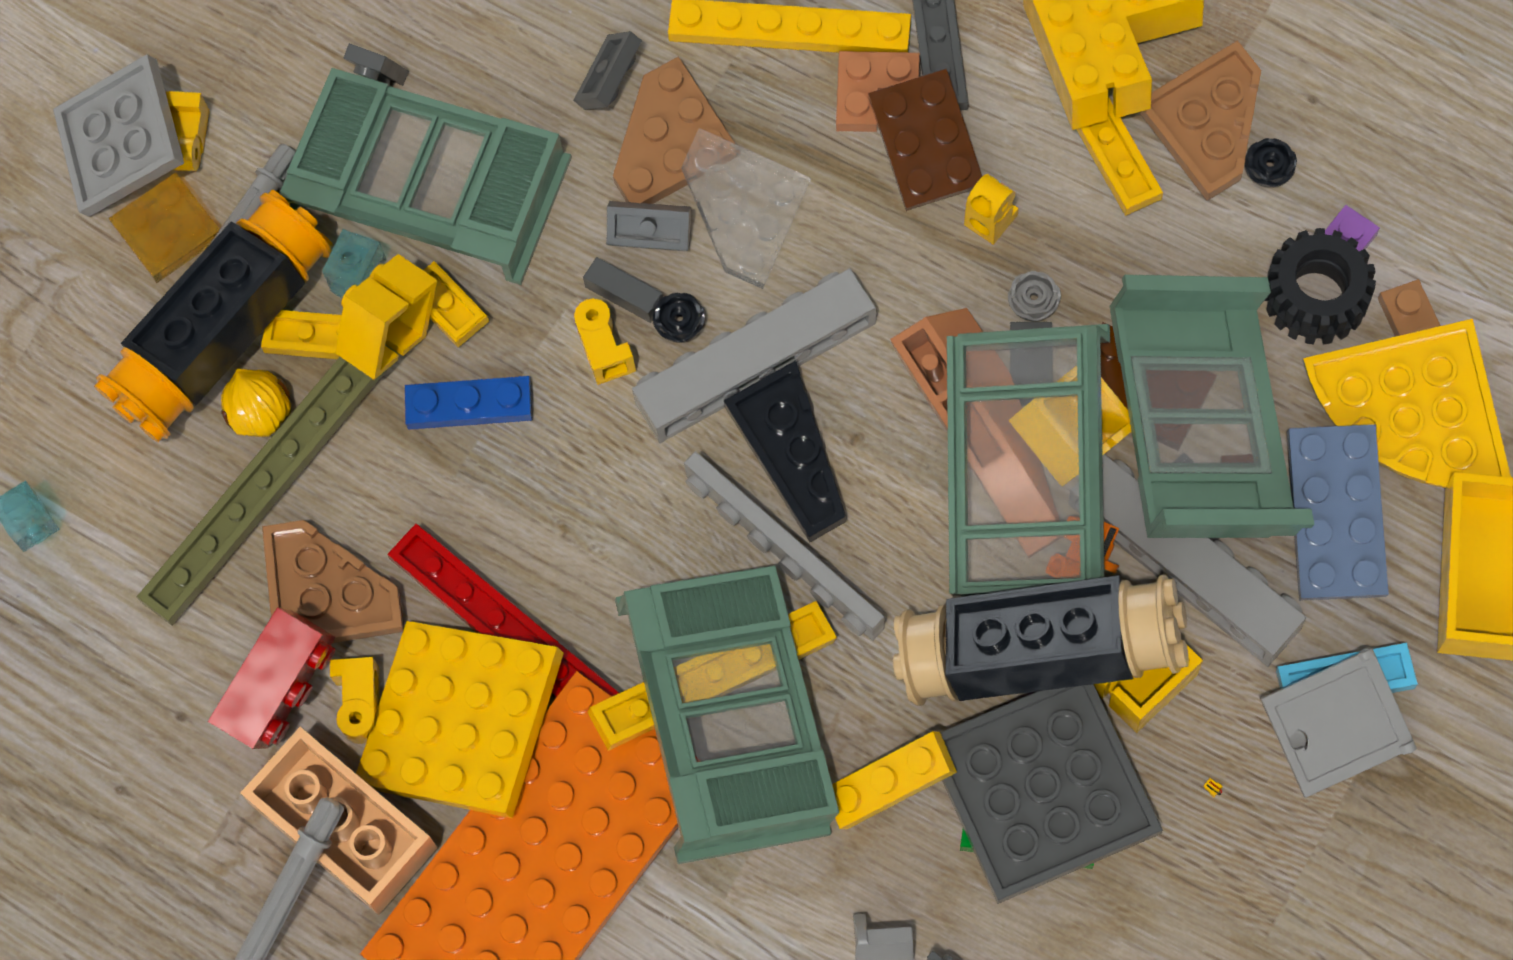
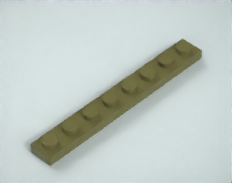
[136,357,388,626]

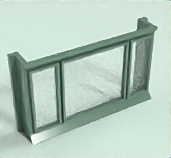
[947,324,1110,597]

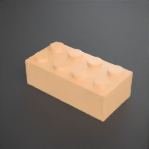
[240,727,437,915]

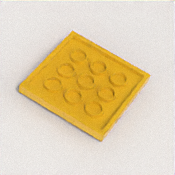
[356,621,564,818]

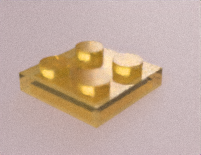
[109,172,220,283]

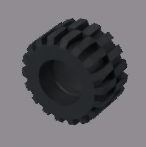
[1264,228,1376,345]

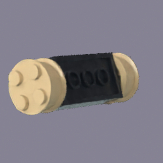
[893,575,1189,706]

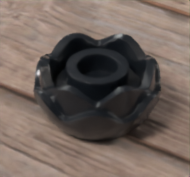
[1245,138,1297,187]
[652,293,705,343]

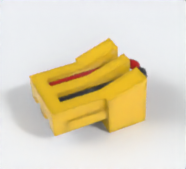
[1203,778,1223,798]

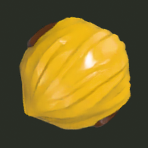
[221,369,291,437]

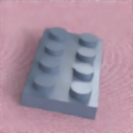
[1287,424,1389,601]

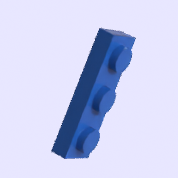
[405,376,532,430]

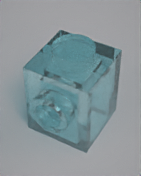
[322,229,387,298]
[0,480,60,552]

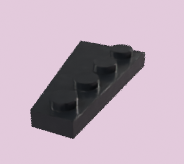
[723,360,846,543]

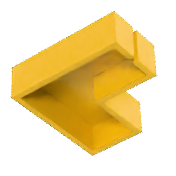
[1023,0,1204,130]
[1437,472,1513,661]

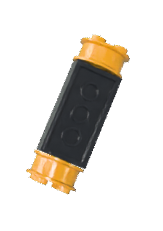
[94,190,334,442]

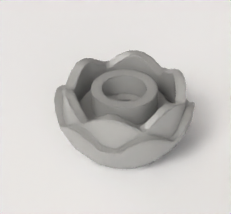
[1008,271,1061,321]

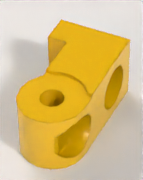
[165,91,210,172]
[964,173,1018,245]
[574,298,636,385]
[330,657,380,744]

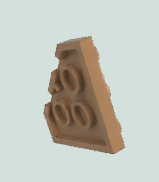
[1139,40,1262,201]
[613,56,740,204]
[262,520,404,643]

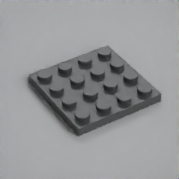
[940,684,1163,904]

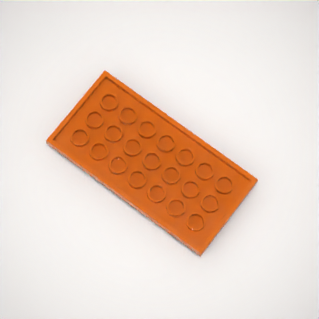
[360,671,700,960]

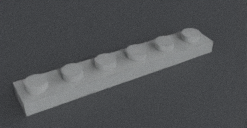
[684,451,884,641]

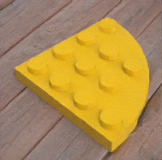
[1303,319,1511,488]

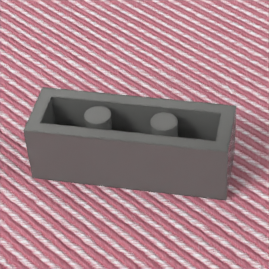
[583,257,663,323]

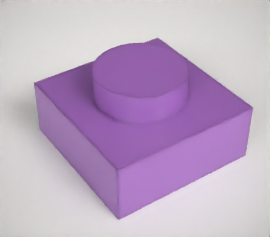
[1325,205,1380,251]

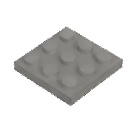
[53,54,184,217]

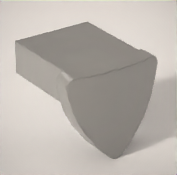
[853,913,914,960]

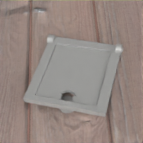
[1260,648,1417,798]

